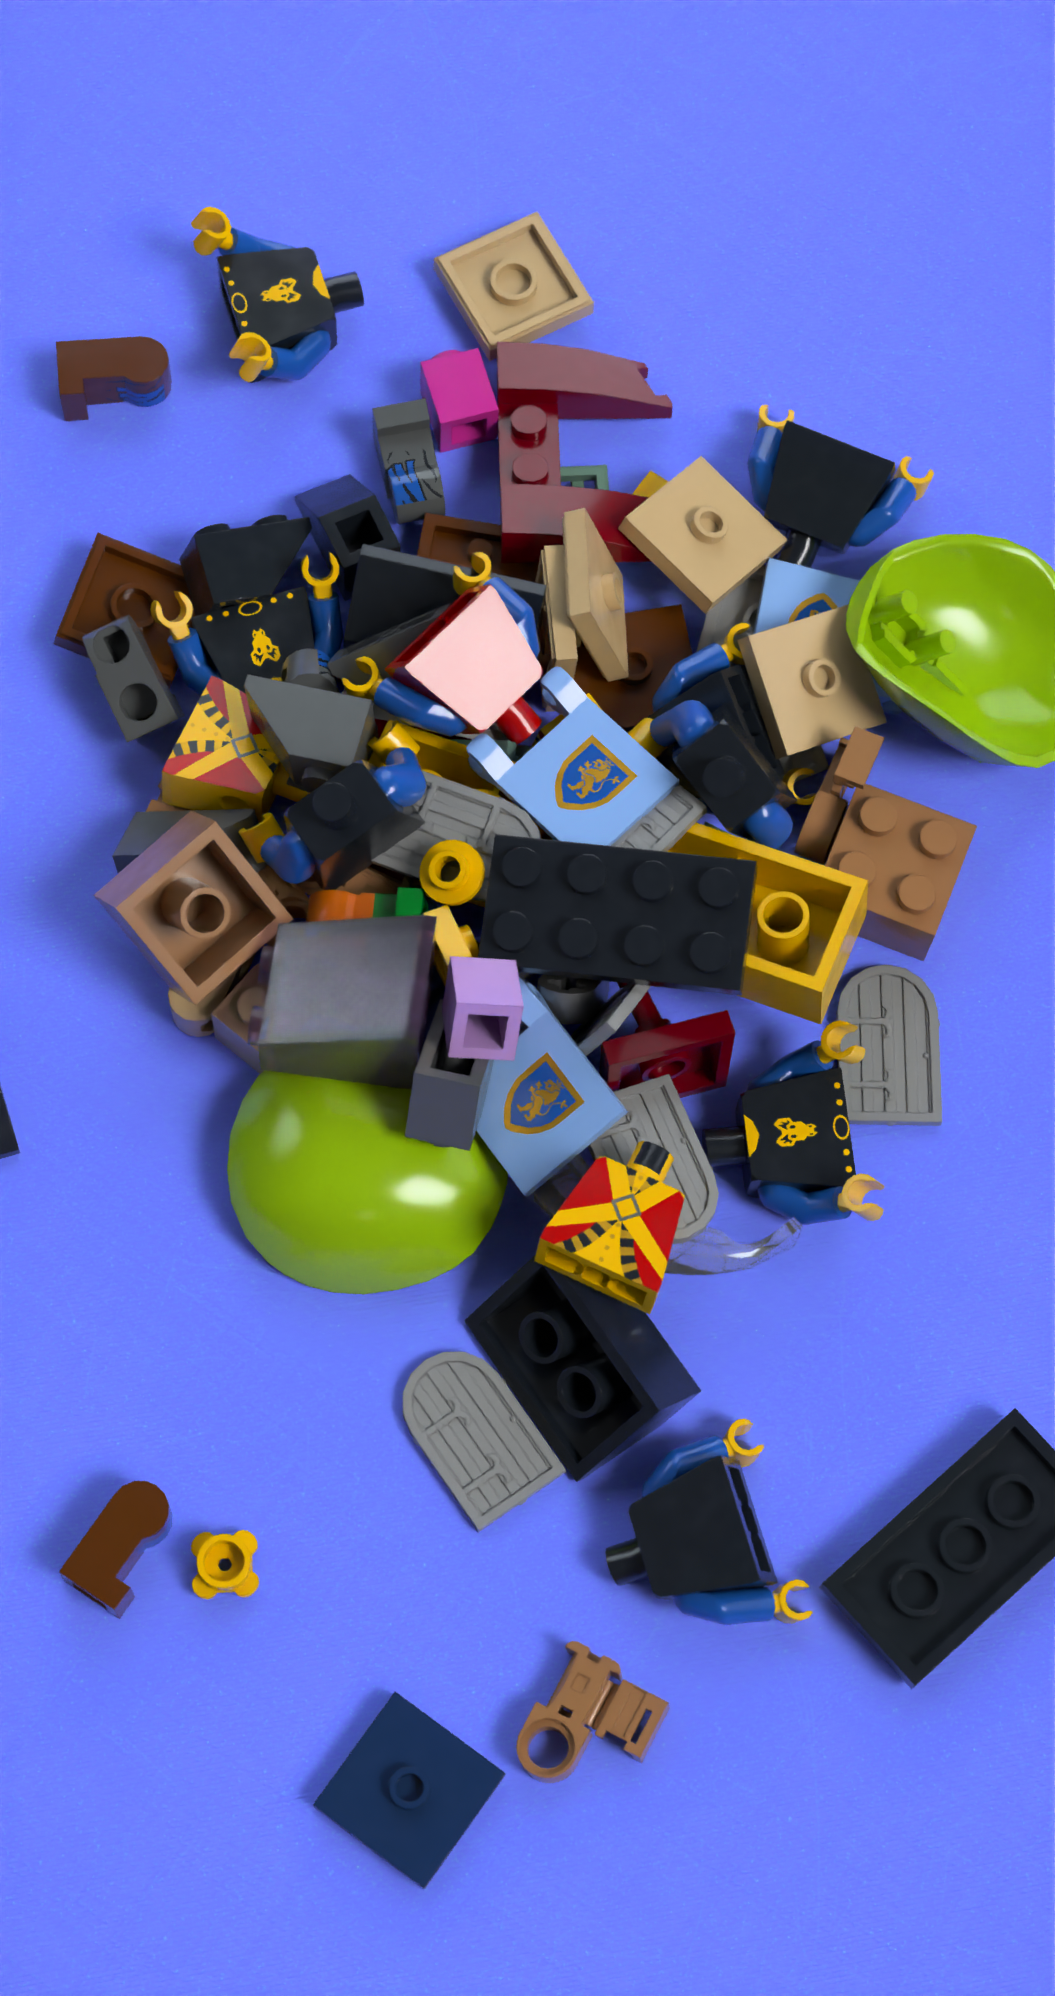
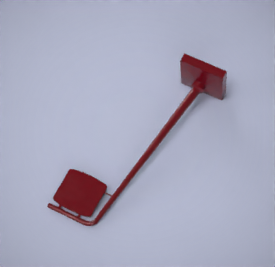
[336,677,735,1098]

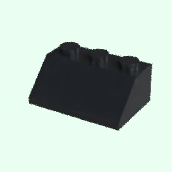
[343,544,546,700]
[464,1254,701,1482]

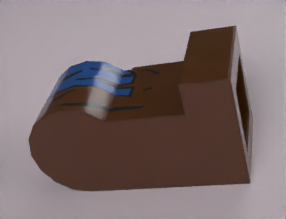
[56,336,172,421]
[59,1481,172,1619]

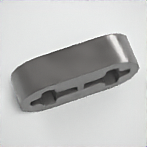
[537,974,610,1025]

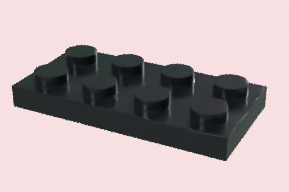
[478,834,758,996]
[819,1408,1055,1690]

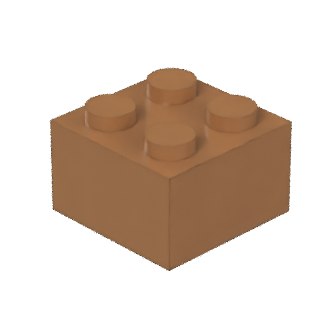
[825,784,977,961]
[94,810,293,1005]

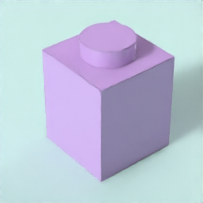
[442,956,524,1061]

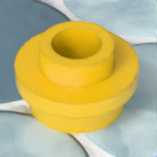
[419,840,485,906]

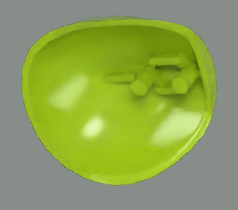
[846,534,1055,768]
[227,1044,508,1295]

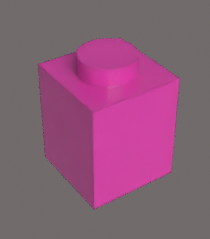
[420,348,499,453]

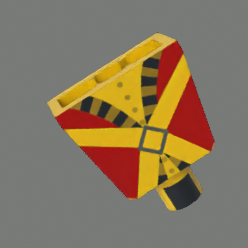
[162,676,311,823]
[534,1141,685,1315]

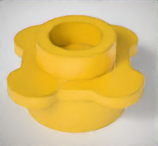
[191,1530,259,1600]

